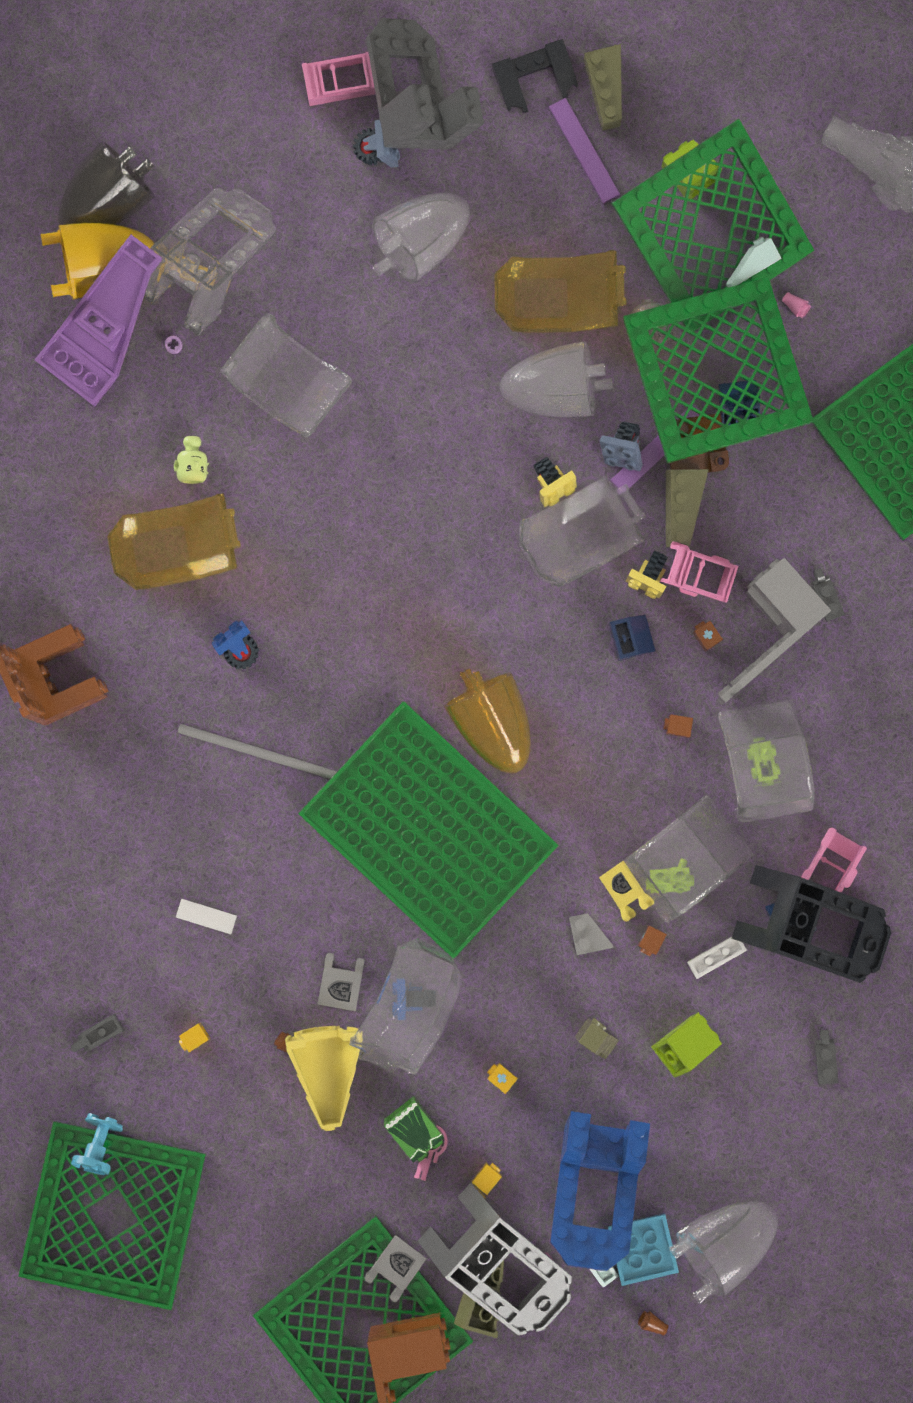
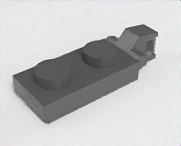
[812,568,845,622]
[71,1014,124,1052]
[815,1029,838,1084]

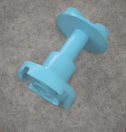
[71,1113,123,1175]

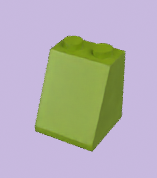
[661,139,722,199]
[651,1012,722,1078]

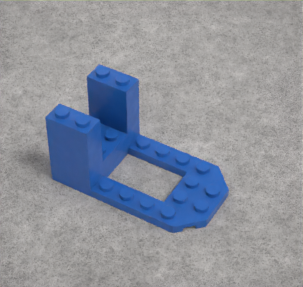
[550,1111,650,1272]

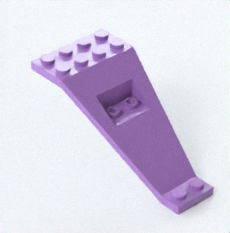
[35,235,163,407]

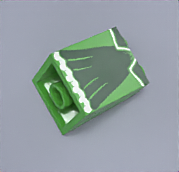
[384,1096,444,1163]

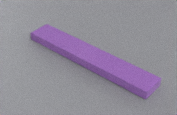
[549,98,620,204]
[610,404,701,494]

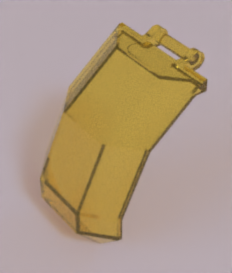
[494,250,626,333]
[107,493,241,590]

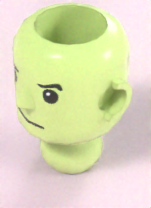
[174,436,209,484]

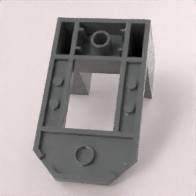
[366,18,484,149]
[418,1183,572,1335]

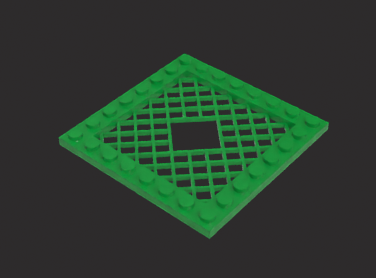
[611,119,814,332]
[623,277,813,463]
[18,1121,206,1310]
[253,1216,473,1403]

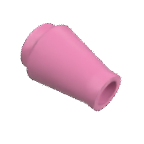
[782,292,811,318]

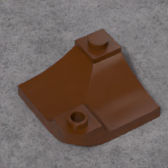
[670,413,729,473]

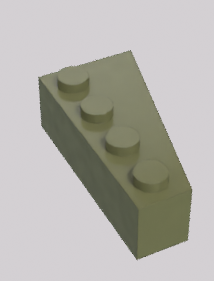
[583,44,622,131]
[666,469,708,547]
[575,1018,619,1059]
[454,1260,504,1338]

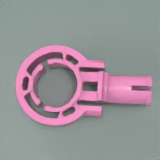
[414,1125,448,1181]

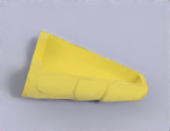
[285,1026,363,1131]

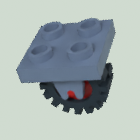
[353,120,400,167]
[600,421,643,471]

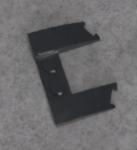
[492,39,578,113]

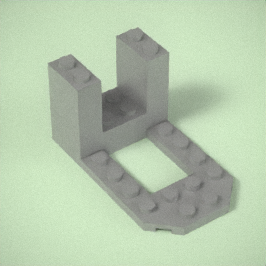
[717,558,831,706]

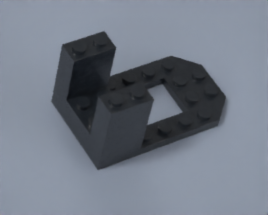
[731,865,892,983]

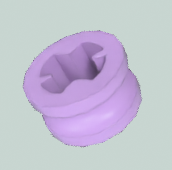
[165,336,182,354]

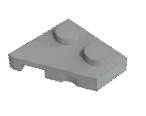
[569,913,613,955]

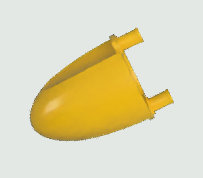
[40,223,157,300]

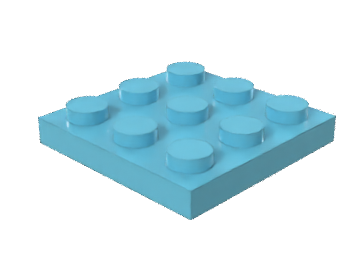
[608,1213,679,1286]

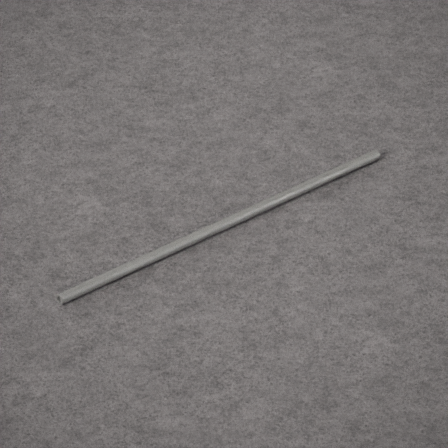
[178,724,338,779]

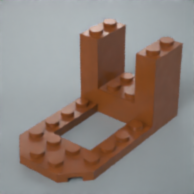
[0,624,109,726]
[367,1313,450,1403]

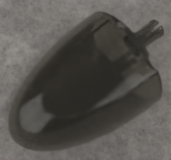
[58,141,155,225]

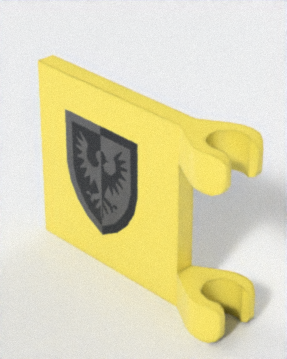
[599,860,654,922]

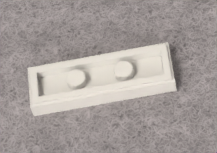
[176,899,237,934]
[687,937,747,979]

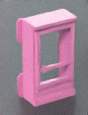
[302,52,375,106]
[660,542,738,603]
[801,828,867,893]

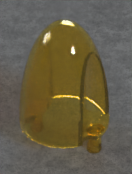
[444,668,531,774]

